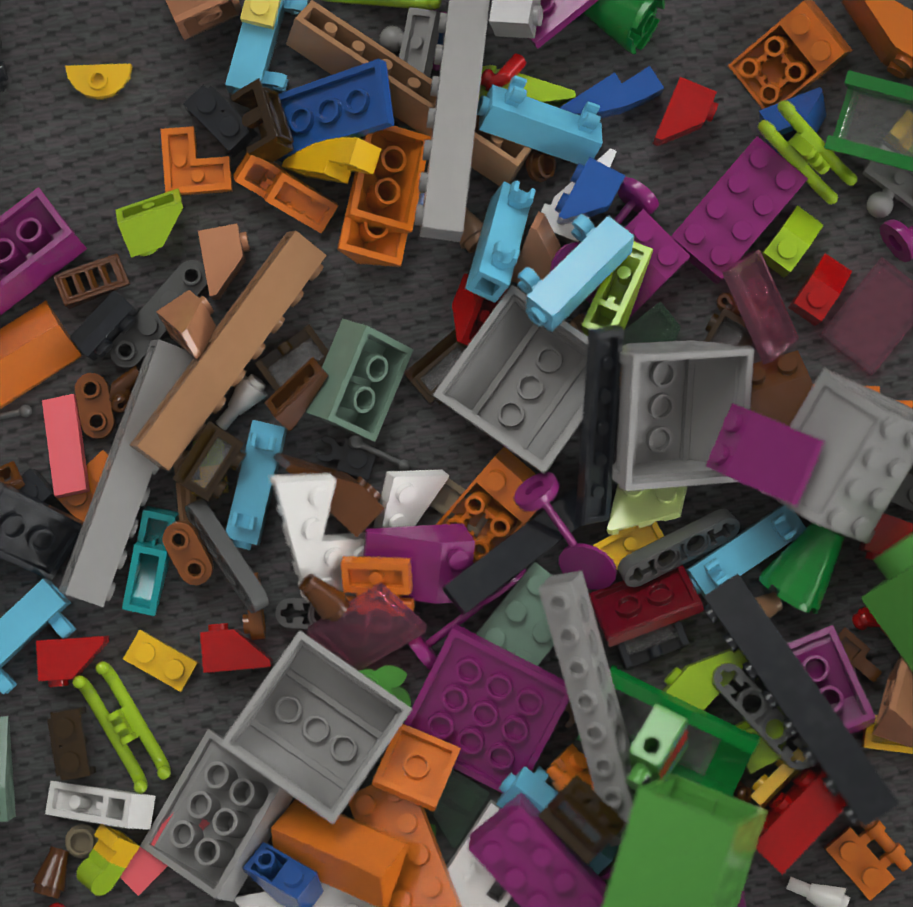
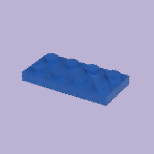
[277,59,395,162]

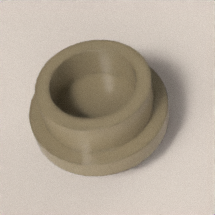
[65,824,98,858]

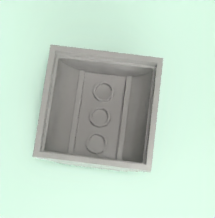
[433,285,622,474]
[612,340,754,491]
[759,368,913,543]
[220,630,412,824]

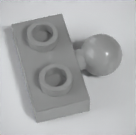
[379,7,440,78]
[861,145,913,218]

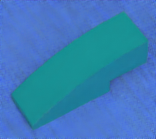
[122,506,179,616]

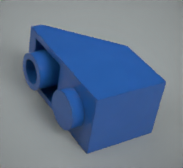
[759,87,826,155]
[555,157,625,225]
[243,842,324,907]

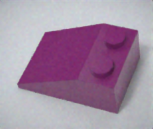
[586,209,691,319]
[705,403,825,506]
[363,523,475,604]
[788,625,876,734]

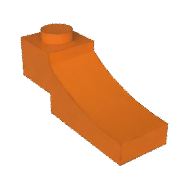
[233,151,339,234]

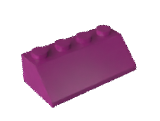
[0,187,87,316]

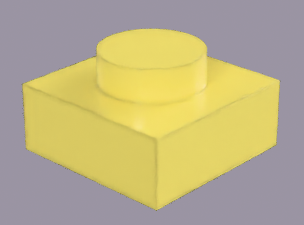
[240,0,281,30]

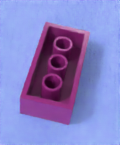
[671,136,808,285]
[468,792,608,907]

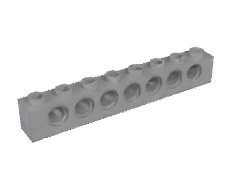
[539,570,637,846]

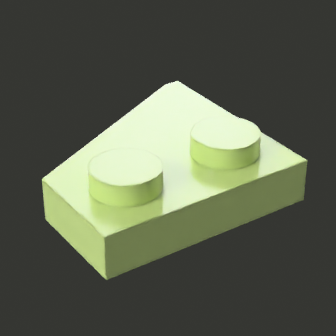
[607,484,687,535]

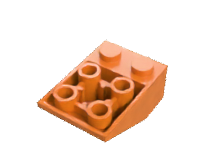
[728,0,853,109]
[436,446,537,563]

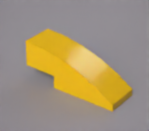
[282,137,381,184]

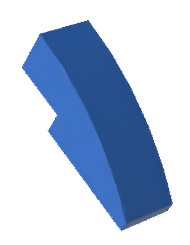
[560,66,664,118]

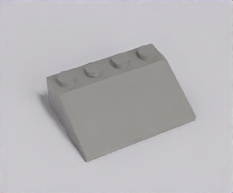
[140,729,294,902]

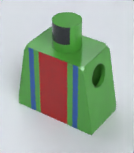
[625,703,689,791]

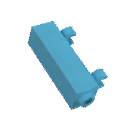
[225,0,308,94]
[477,75,603,166]
[465,180,536,303]
[517,214,634,332]
[226,420,288,550]
[686,504,806,597]
[0,579,76,695]
[496,766,619,874]

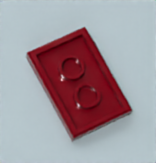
[589,565,704,647]

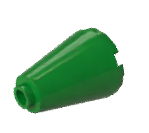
[583,0,665,55]
[759,522,845,614]

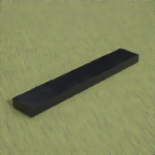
[575,325,624,526]
[442,485,614,616]

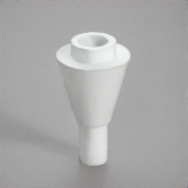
[216,374,268,431]
[786,877,850,907]

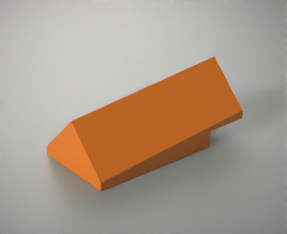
[337,126,431,267]
[0,301,82,409]
[271,798,409,907]

